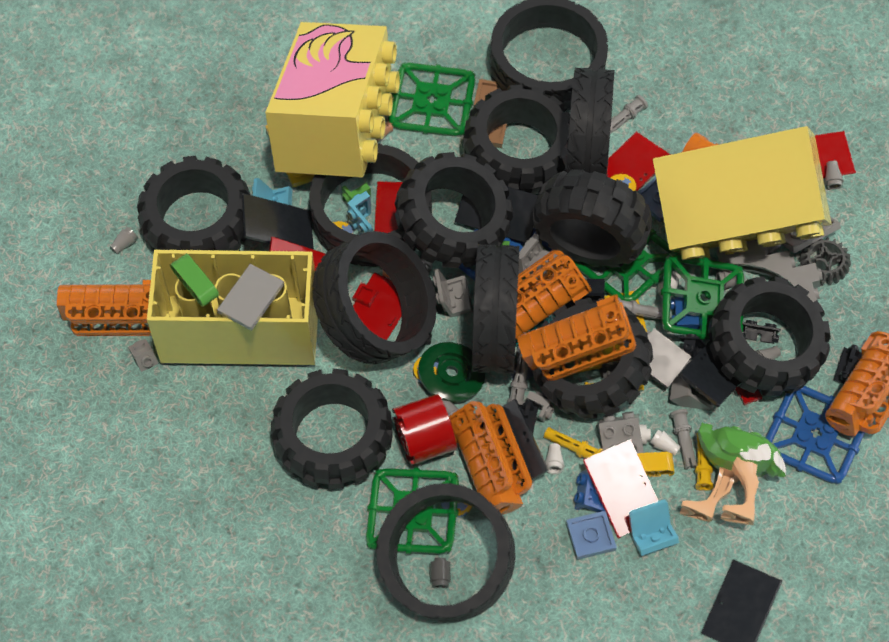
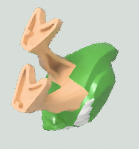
[680,423,786,525]

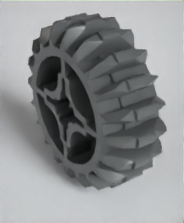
[799,237,851,286]

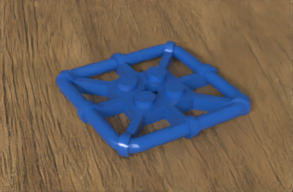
[766,386,865,485]

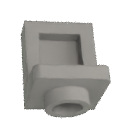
[128,339,158,372]
[527,391,554,423]

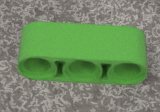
[170,253,219,307]

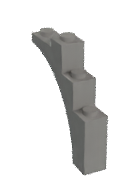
[716,240,824,317]

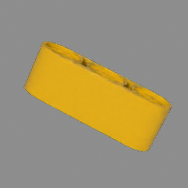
[637,452,675,477]

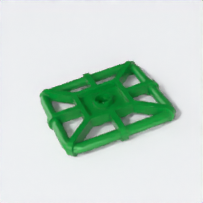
[388,62,475,137]
[573,229,680,301]
[661,254,744,340]
[366,467,459,555]

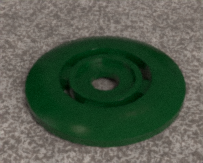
[418,342,485,402]

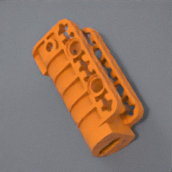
[515,250,592,340]
[57,280,152,336]
[517,294,636,381]
[825,331,889,436]
[449,401,532,515]

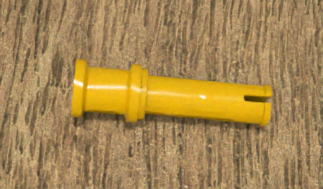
[544,427,603,459]
[695,432,713,491]

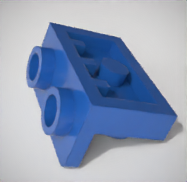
[574,469,605,512]

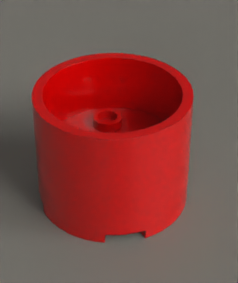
[392,394,457,465]

